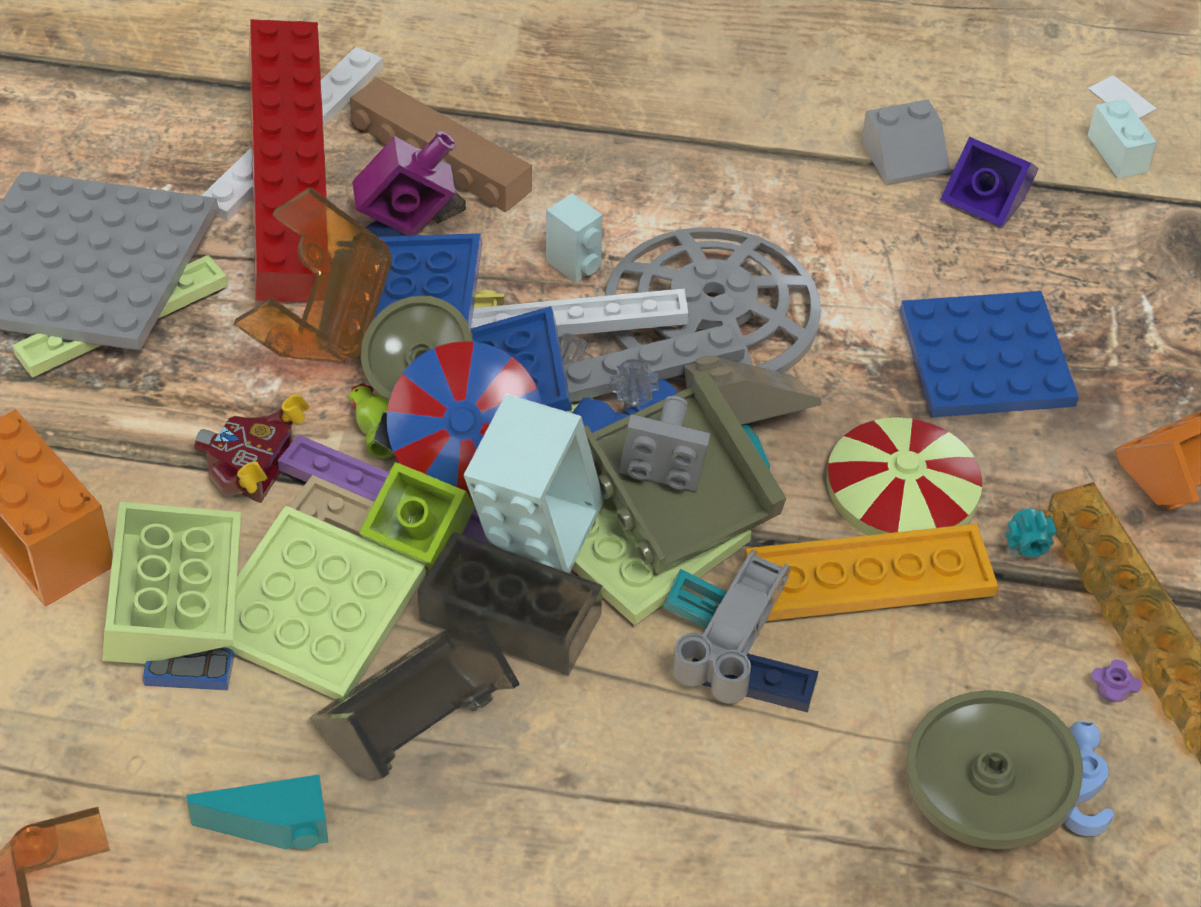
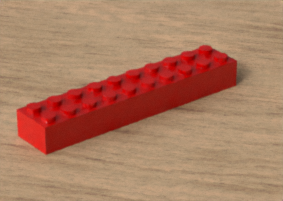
[249,19,331,303]

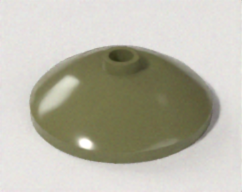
[361,296,474,400]

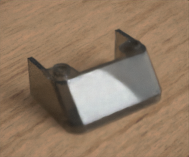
[310,625,520,781]

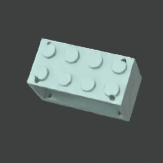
[464,394,604,580]

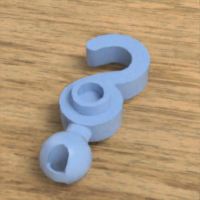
[1064,721,1114,837]

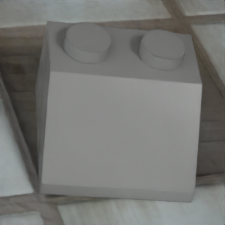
[861,99,950,185]

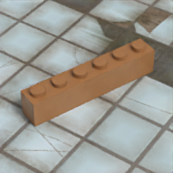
[350,78,532,213]

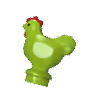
[348,383,395,459]

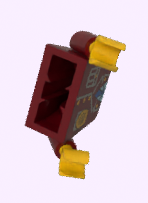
[194,394,310,503]

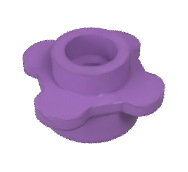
[1091,659,1142,702]

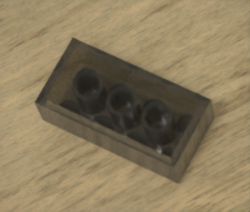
[417,532,603,676]

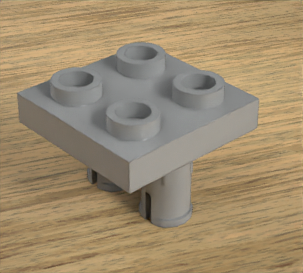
[619,396,711,492]

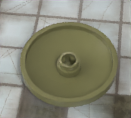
[907,690,1083,849]

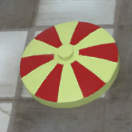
[826,417,982,535]

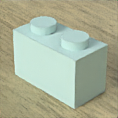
[1087,99,1156,179]
[546,193,603,284]

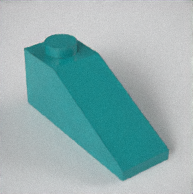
[187,774,328,849]

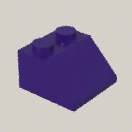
[940,136,1039,227]

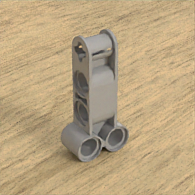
[673,550,791,704]

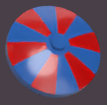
[387,341,544,499]

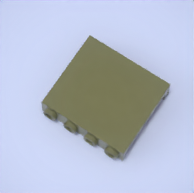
[584,370,786,575]

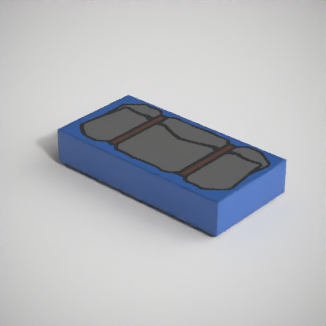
[143,647,235,690]

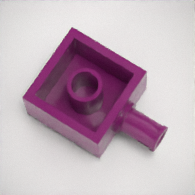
[352,131,456,236]

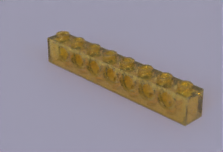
[1045,482,1201,764]

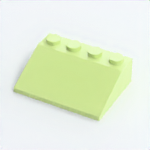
[102,501,241,664]

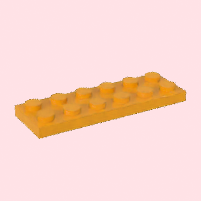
[744,524,998,621]

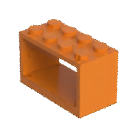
[0,409,113,607]

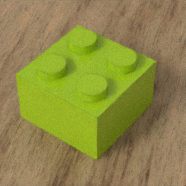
[359,462,475,577]

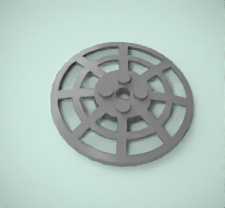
[605,227,821,386]

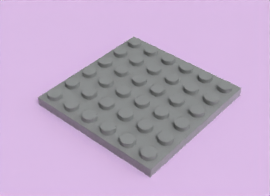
[0,172,219,351]

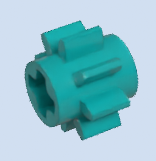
[1005,508,1057,558]

